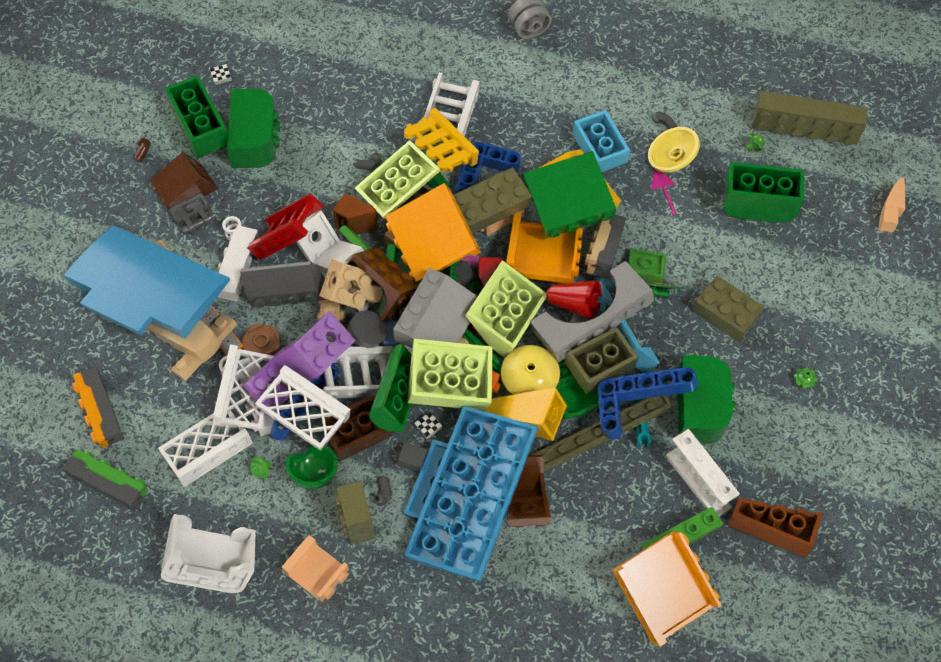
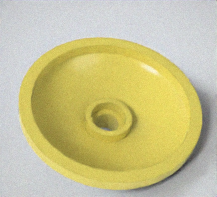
[648,127,700,172]
[501,345,560,395]

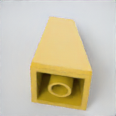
[485,388,567,441]

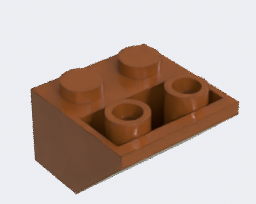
[333,193,378,235]

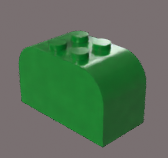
[165,75,228,159]
[227,89,280,168]
[724,162,804,223]
[678,355,736,444]

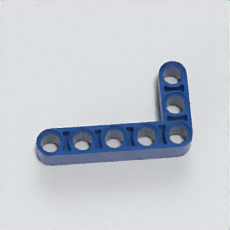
[453,142,521,195]
[270,363,339,441]
[598,367,698,440]

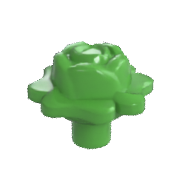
[746,133,765,151]
[793,367,818,389]
[250,456,271,479]

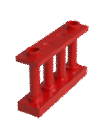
[247,193,324,260]

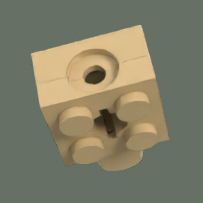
[319,259,383,310]

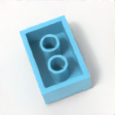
[572,110,630,172]

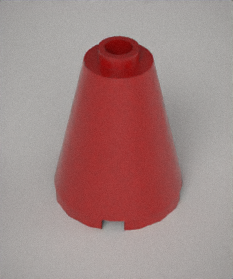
[546,281,602,319]

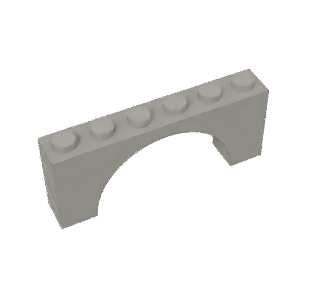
[530,261,654,362]

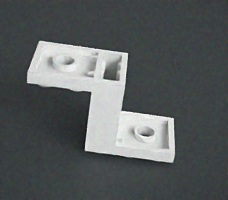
[296,210,382,312]

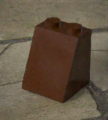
[150,152,218,209]

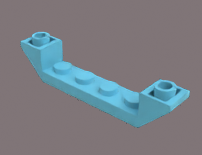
[593,276,660,373]

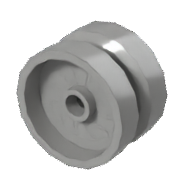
[508,0,552,39]

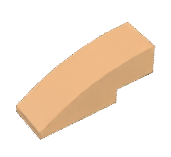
[879,178,905,232]

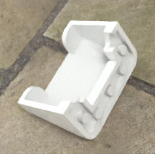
[161,514,256,593]

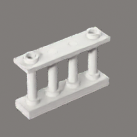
[419,72,480,137]
[322,346,392,399]
[665,429,740,517]

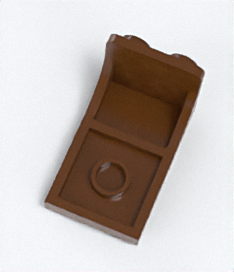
[352,247,419,322]
[507,455,551,528]

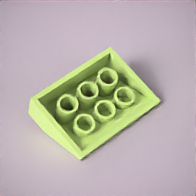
[355,140,441,219]
[465,260,546,358]
[408,339,492,411]

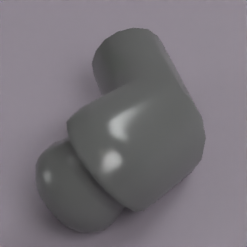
[356,153,382,170]

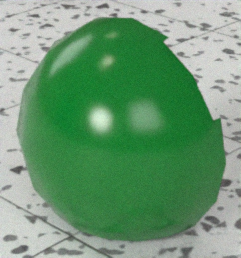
[285,445,338,490]

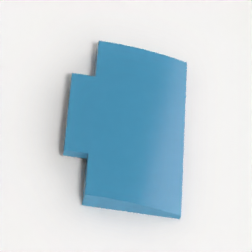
[64,225,230,339]
[403,406,538,582]

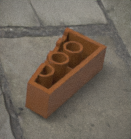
[727,498,823,558]

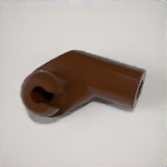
[133,138,151,162]

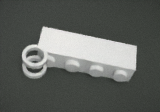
[217,216,259,302]
[219,356,283,437]

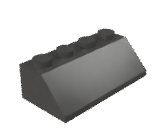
[241,261,325,308]

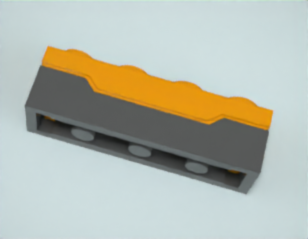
[72,366,124,448]

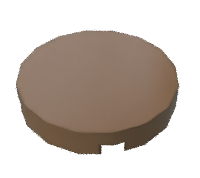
[242,323,281,356]

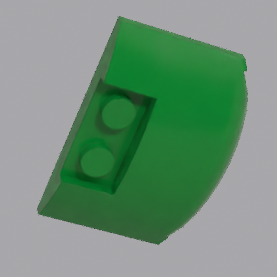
[556,361,613,420]

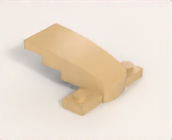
[147,314,237,381]

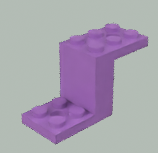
[243,311,356,412]

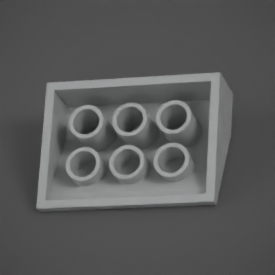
[393,268,478,348]

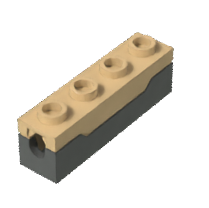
[585,215,626,279]

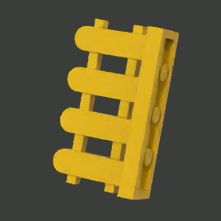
[404,108,479,172]

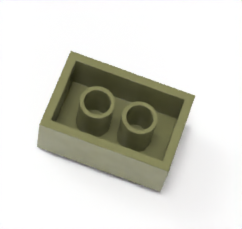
[692,275,764,343]
[565,327,638,394]
[334,481,375,545]

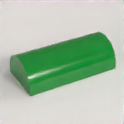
[369,344,412,432]

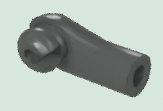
[652,111,678,129]
[373,477,392,506]

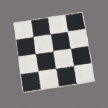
[210,64,232,85]
[414,412,442,440]

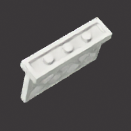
[213,344,274,431]
[255,365,350,451]
[158,410,253,487]

